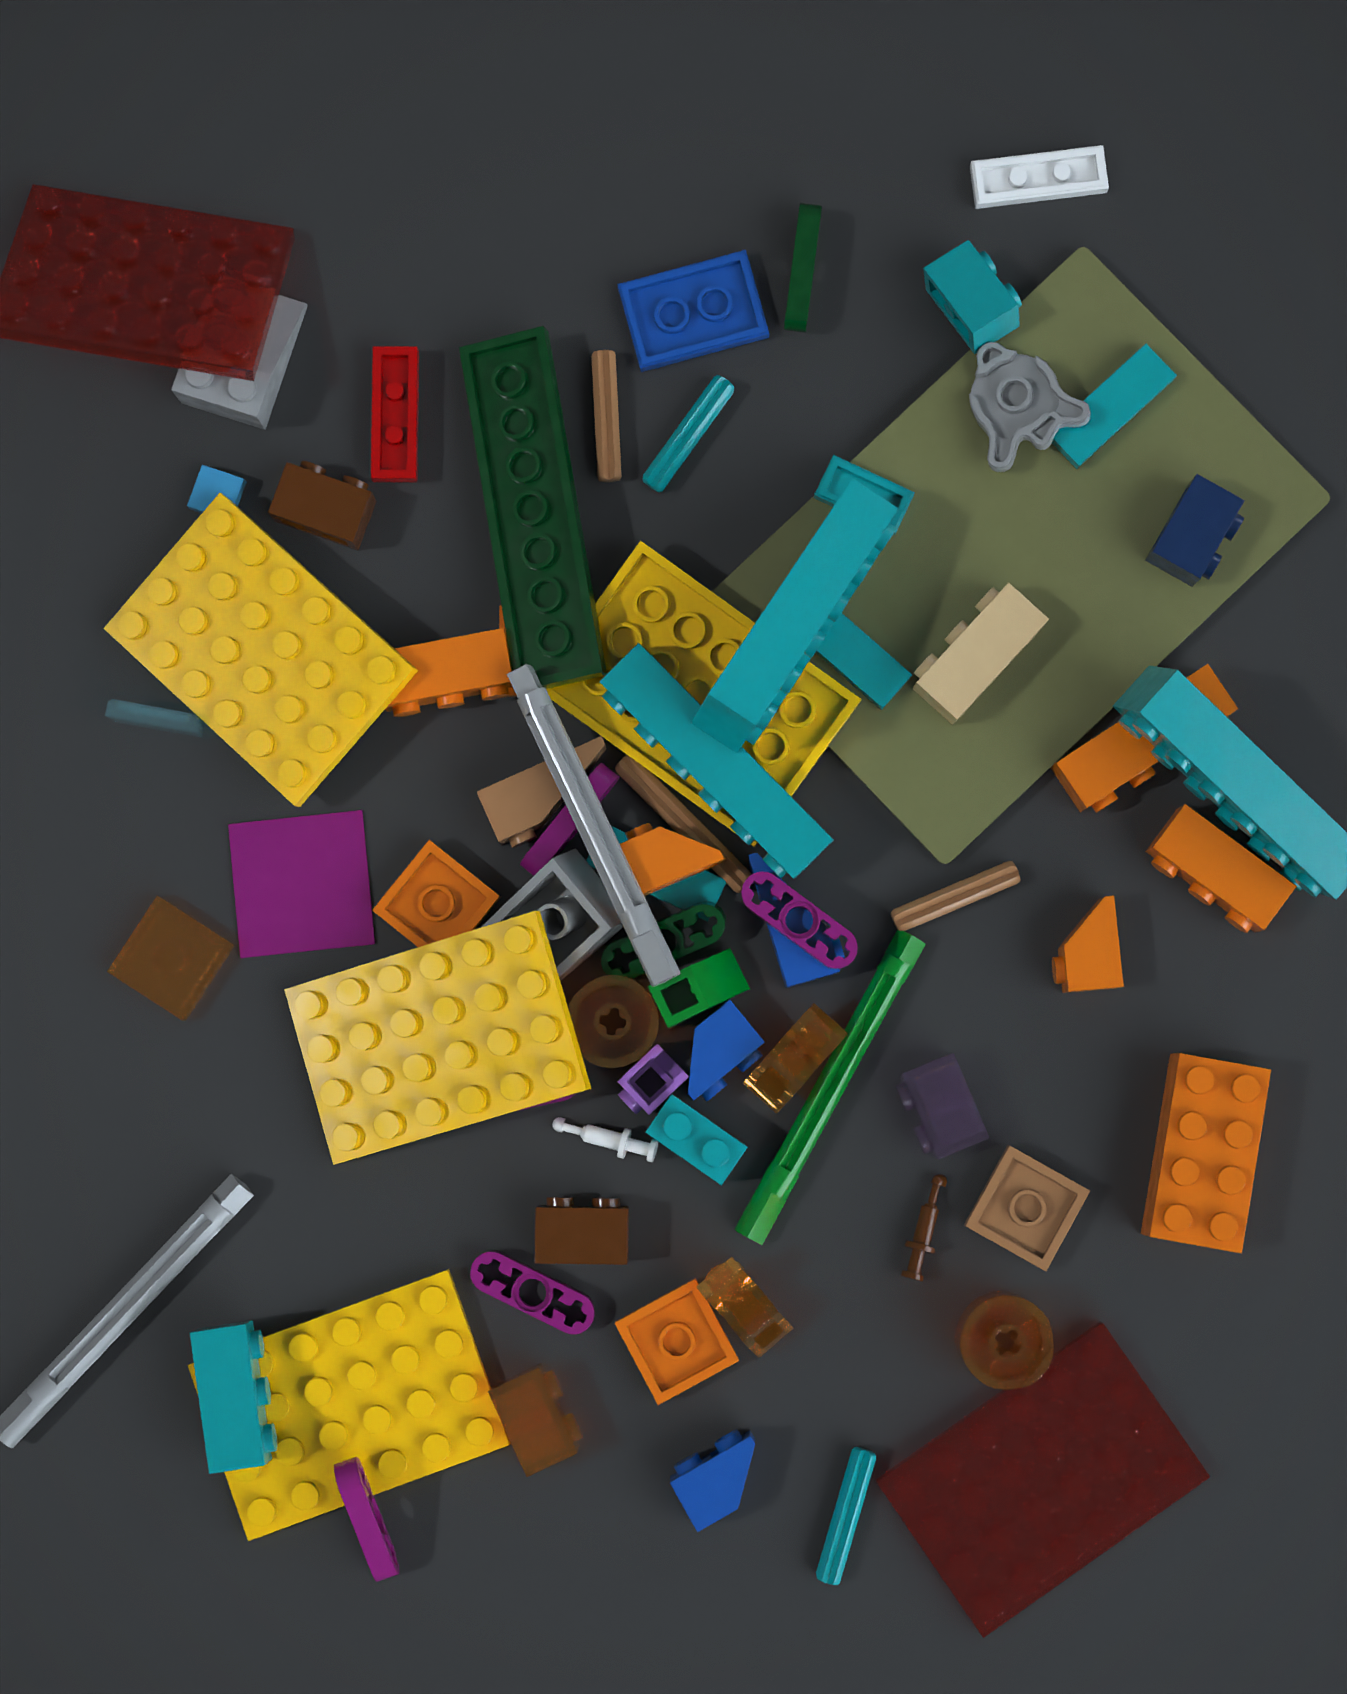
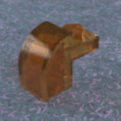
[743,1003,848,1114]
[696,1256,794,1358]

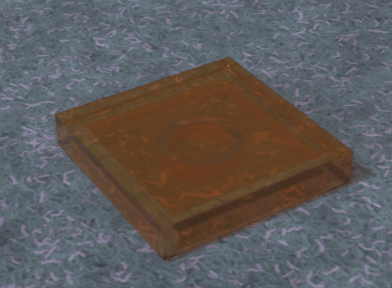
[107,896,235,1021]

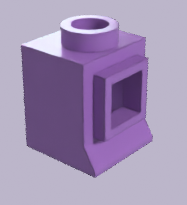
[617,1044,689,1115]

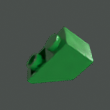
[648,948,750,1029]

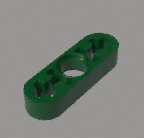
[784,203,822,333]
[601,901,727,981]

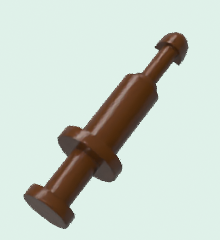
[901,1174,947,1282]

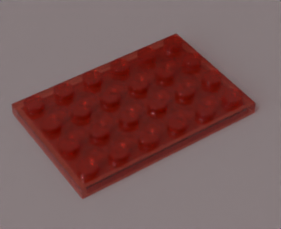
[0,184,295,381]
[876,1321,1210,1638]

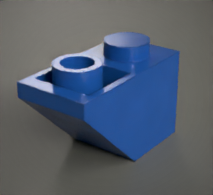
[688,1000,765,1102]
[670,1429,755,1532]

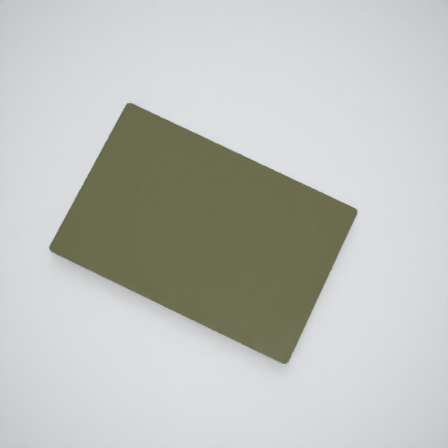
[712,247,1330,864]

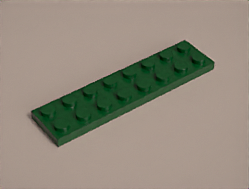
[459,326,607,689]

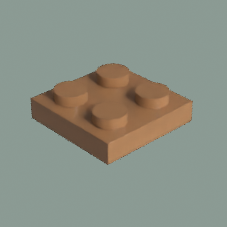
[964,1145,1090,1271]

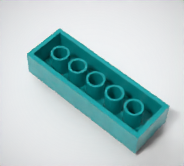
[691,478,898,753]
[1113,665,1347,900]

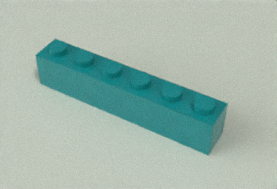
[600,643,834,879]

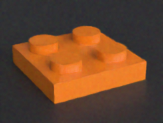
[372,840,501,947]
[614,1278,739,1405]

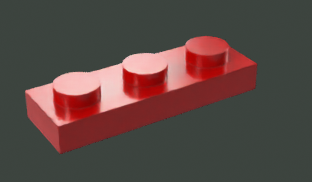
[371,346,419,482]

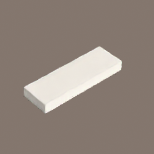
[970,145,1109,209]

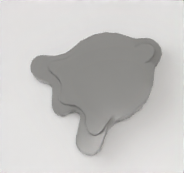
[969,342,1091,472]

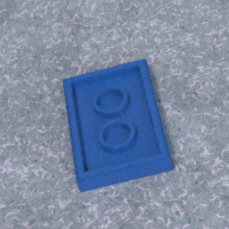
[617,250,769,372]

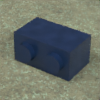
[1145,474,1245,587]

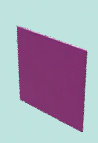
[228,810,375,958]

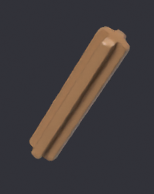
[592,350,622,482]
[891,861,1021,931]

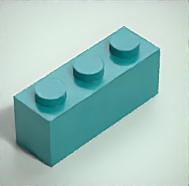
[190,1320,278,1474]

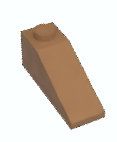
[477,736,607,848]

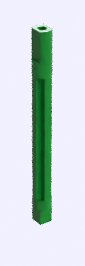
[734,930,926,1245]

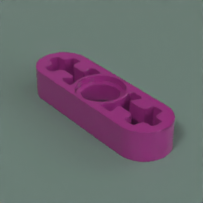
[520,763,620,876]
[741,871,858,969]
[470,1250,595,1334]
[334,1456,400,1582]

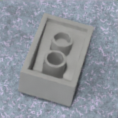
[171,277,307,430]
[480,848,623,981]

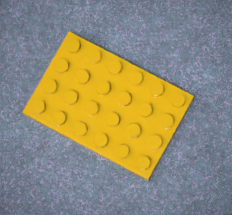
[104,493,419,807]
[546,540,861,847]
[284,911,591,1165]
[188,1269,511,1541]

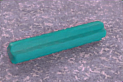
[643,375,734,493]
[816,1447,876,1585]

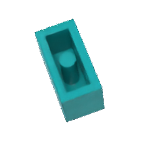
[923,240,1022,355]
[645,1094,748,1186]

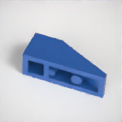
[747,852,845,988]

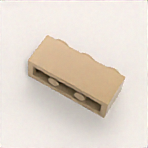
[913,583,1049,725]

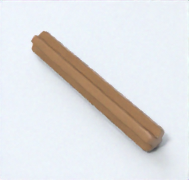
[615,755,752,893]

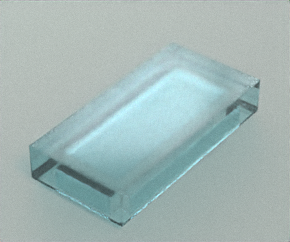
[105,699,205,738]

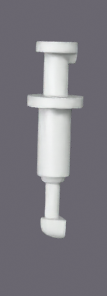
[552,1117,658,1162]

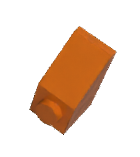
[620,823,727,897]
[1052,895,1124,993]

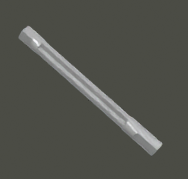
[507,664,681,987]
[0,1173,254,1448]

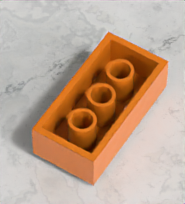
[1141,1053,1271,1254]

